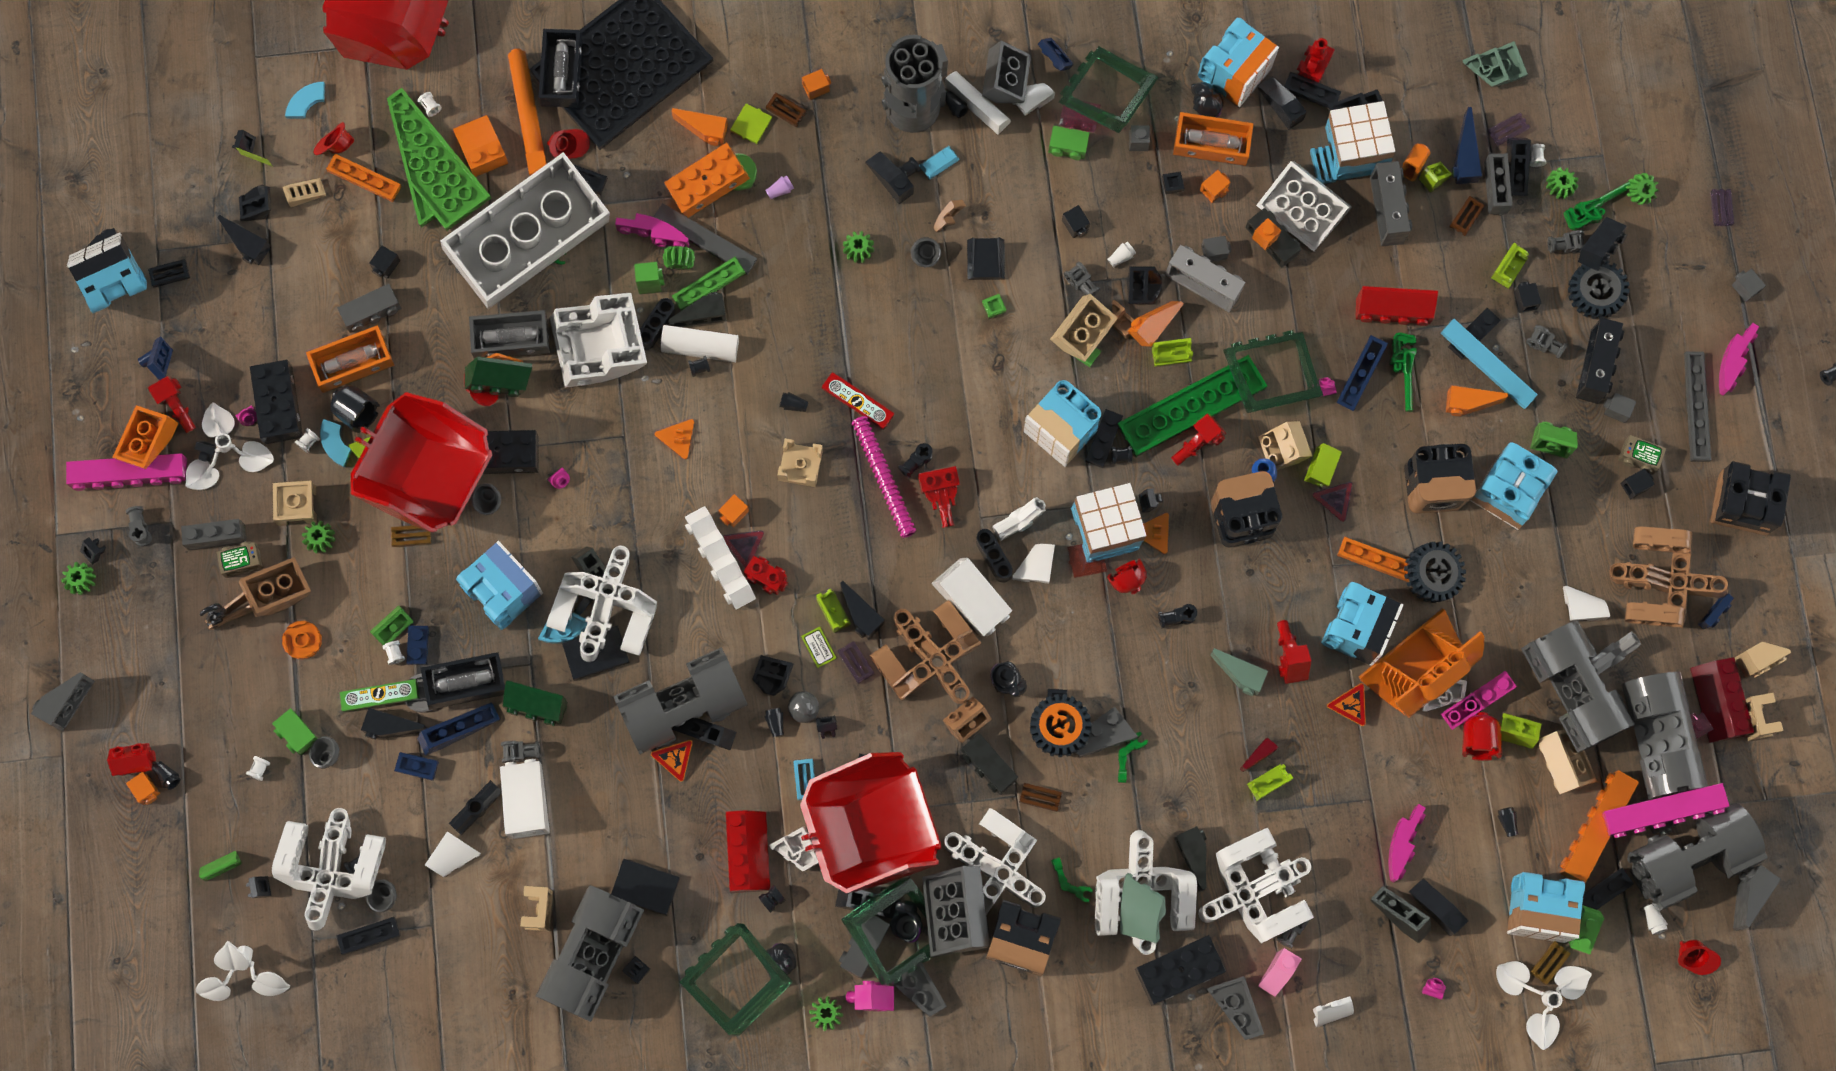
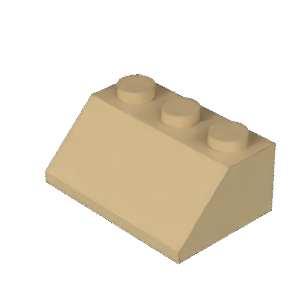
[1050,294,1118,362]
[1538,729,1597,794]

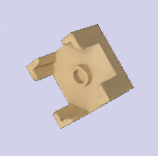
[777,438,823,487]
[273,481,317,526]
[1746,693,1783,741]
[520,886,553,932]

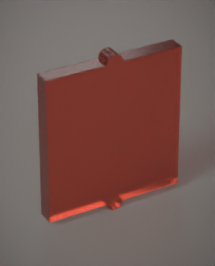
[1067,544,1107,578]

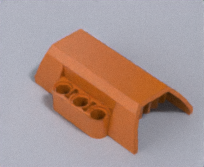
[1359,609,1484,718]

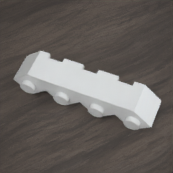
[685,506,756,609]

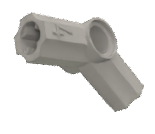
[1590,631,1642,675]

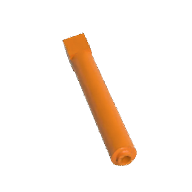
[508,48,547,176]

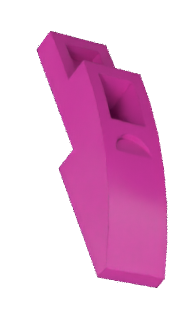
[615,213,690,248]
[1719,323,1759,395]
[1441,671,1517,730]
[1388,804,1426,883]

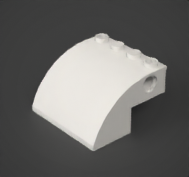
[550,293,647,387]

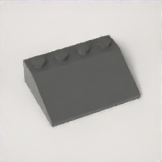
[922,866,989,957]

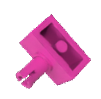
[846,981,894,1012]

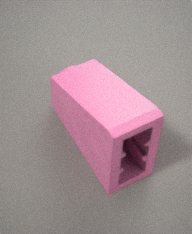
[1258,948,1302,997]

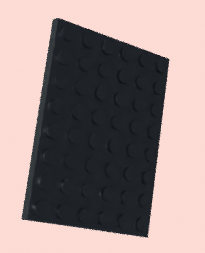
[529,0,713,150]

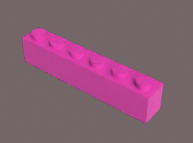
[66,454,187,491]
[1602,783,1729,838]

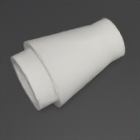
[1107,242,1136,268]
[1644,904,1668,935]

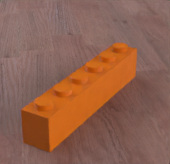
[1560,770,1639,883]

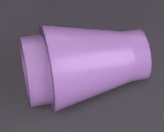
[766,176,794,199]

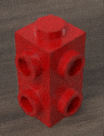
[744,556,788,595]
[107,743,156,776]

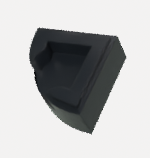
[574,597,594,615]

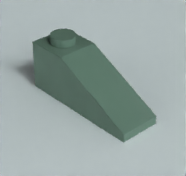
[1210,648,1268,696]

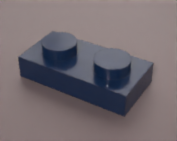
[1038,38,1074,71]
[1698,593,1734,629]
[406,626,429,665]
[394,752,439,781]

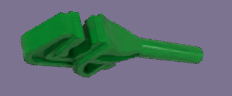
[1563,181,1631,231]
[1389,332,1417,412]

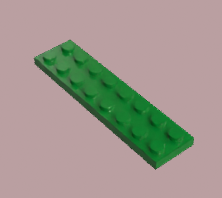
[1118,354,1267,457]

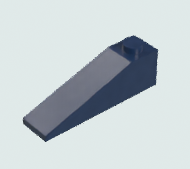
[1452,107,1482,184]
[1337,335,1388,411]
[417,702,500,756]

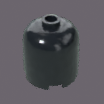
[330,385,380,433]

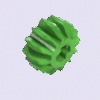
[1546,167,1578,199]
[1626,173,1659,205]
[843,231,874,263]
[663,246,695,270]
[302,521,336,554]
[61,562,97,595]
[809,996,843,1031]

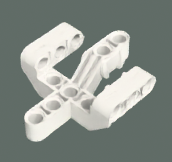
[546,546,657,662]
[272,808,386,930]
[944,808,1046,915]
[1198,828,1314,943]
[1095,830,1197,955]

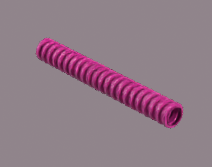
[852,416,916,538]

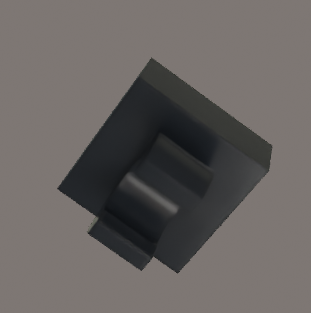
[232,130,256,154]
[1162,171,1184,194]
[195,441,220,462]
[1138,488,1163,513]
[80,537,106,565]
[816,715,837,739]
[246,876,272,898]
[622,956,651,984]

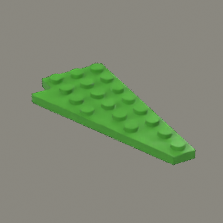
[387,88,491,231]

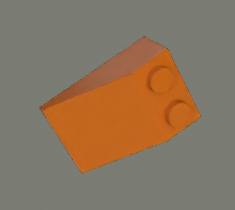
[453,115,509,177]
[112,405,178,469]

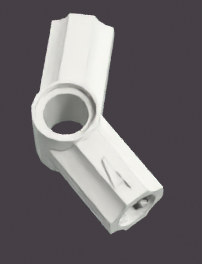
[992,497,1046,541]

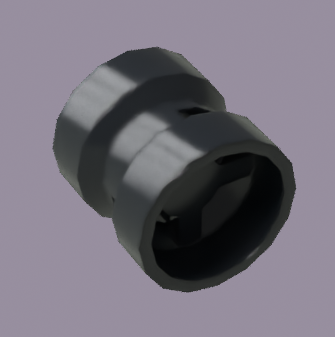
[758,885,786,913]

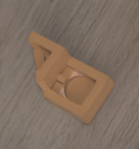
[934,200,966,232]
[1112,300,1134,339]

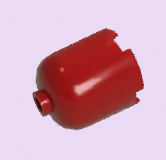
[1462,712,1502,761]

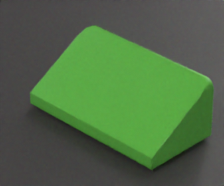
[370,606,414,645]
[199,851,242,881]

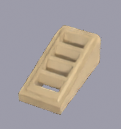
[283,178,326,207]

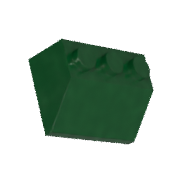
[465,356,532,397]
[502,680,568,726]

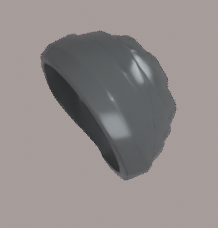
[911,237,941,268]
[471,483,501,515]
[788,691,819,723]
[309,736,340,769]
[366,879,397,912]

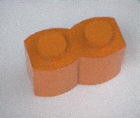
[1402,143,1430,181]

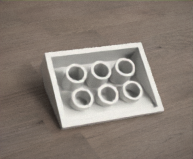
[1256,161,1352,251]

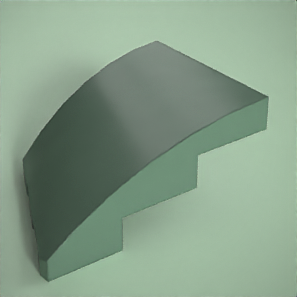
[1462,41,1528,87]
[1120,873,1166,943]

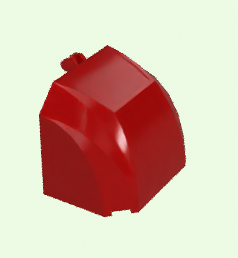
[322,0,449,70]
[351,392,492,533]
[800,752,941,893]

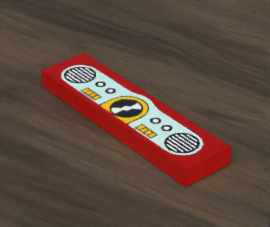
[822,372,894,430]

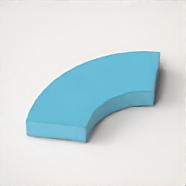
[285,82,325,119]
[320,419,352,468]
[538,613,587,644]

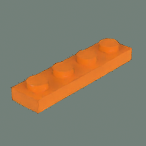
[326,154,402,202]
[1337,537,1410,582]

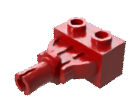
[1297,38,1335,83]
[147,376,196,433]
[1171,413,1227,466]
[917,466,960,528]
[1277,620,1311,684]

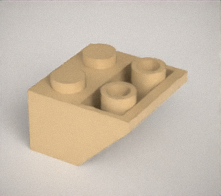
[1258,421,1312,470]
[1735,642,1791,678]

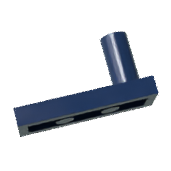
[138,336,173,380]

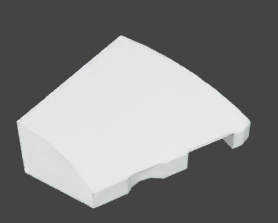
[1012,83,1055,116]
[1012,544,1055,584]
[1563,586,1610,621]
[1422,680,1467,712]
[769,826,819,871]
[425,832,481,877]
[1313,996,1354,1027]

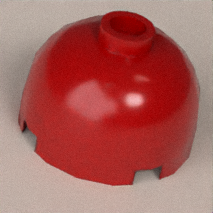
[1107,559,1147,594]

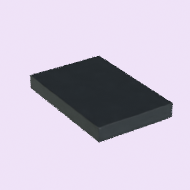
[562,625,630,681]
[611,859,680,916]

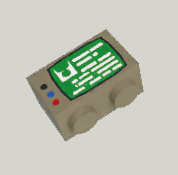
[1618,435,1666,474]
[216,541,263,578]

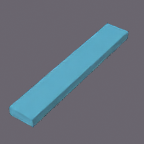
[1441,319,1538,409]

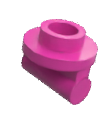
[1316,377,1337,397]
[235,405,257,426]
[547,467,570,489]
[1422,978,1446,1000]

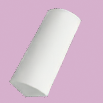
[945,71,1011,135]
[661,325,739,363]

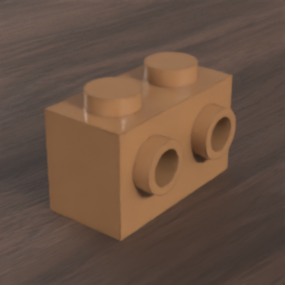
[943,697,992,743]

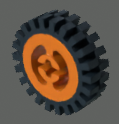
[1030,694,1091,757]

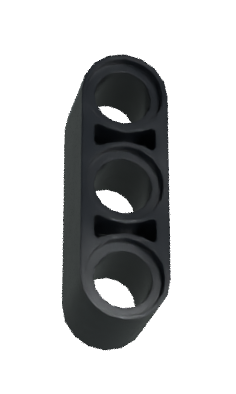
[640,298,675,350]
[976,529,1013,583]

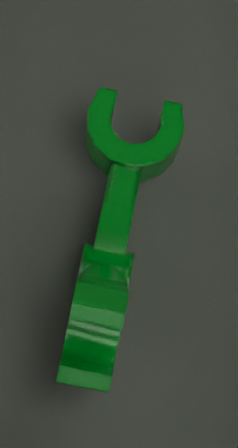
[1118,732,1148,783]
[1051,857,1093,902]

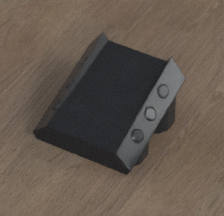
[967,237,1005,280]

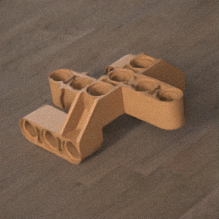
[1609,527,1729,628]
[869,600,981,704]

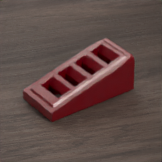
[1240,738,1279,772]

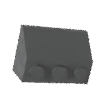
[982,41,1031,103]

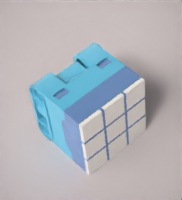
[456,541,543,630]

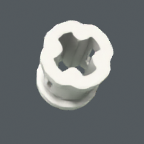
[417,92,442,117]
[1530,144,1546,167]
[295,428,320,453]
[382,640,405,665]
[246,756,270,781]

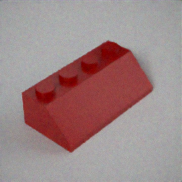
[1356,286,1438,326]
[726,810,770,893]

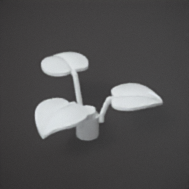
[186,403,274,490]
[196,941,290,1001]
[1496,961,1592,1050]

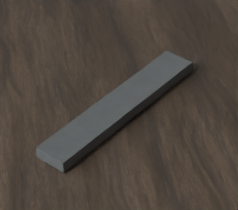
[653,203,757,275]
[1684,351,1711,462]

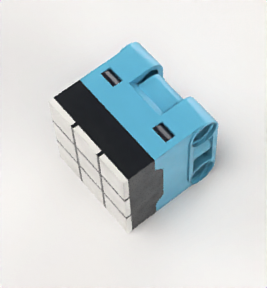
[67,233,147,314]
[1321,582,1403,666]

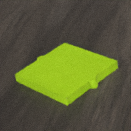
[730,104,772,144]

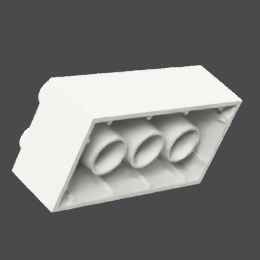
[440,152,610,309]

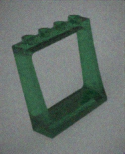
[1058,46,1159,133]
[1223,330,1323,413]
[841,878,932,985]
[679,923,793,1036]

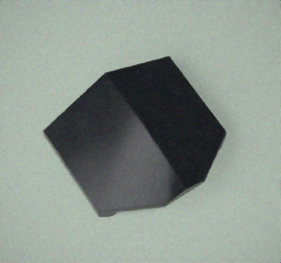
[239,185,271,221]
[1127,266,1162,304]
[752,655,794,696]

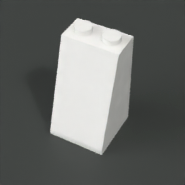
[931,558,1012,636]
[500,759,550,839]

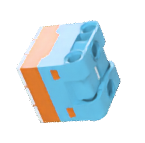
[1198,18,1279,108]

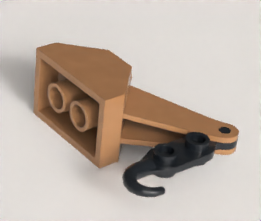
[199,557,311,630]

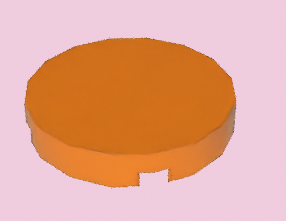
[282,621,322,660]

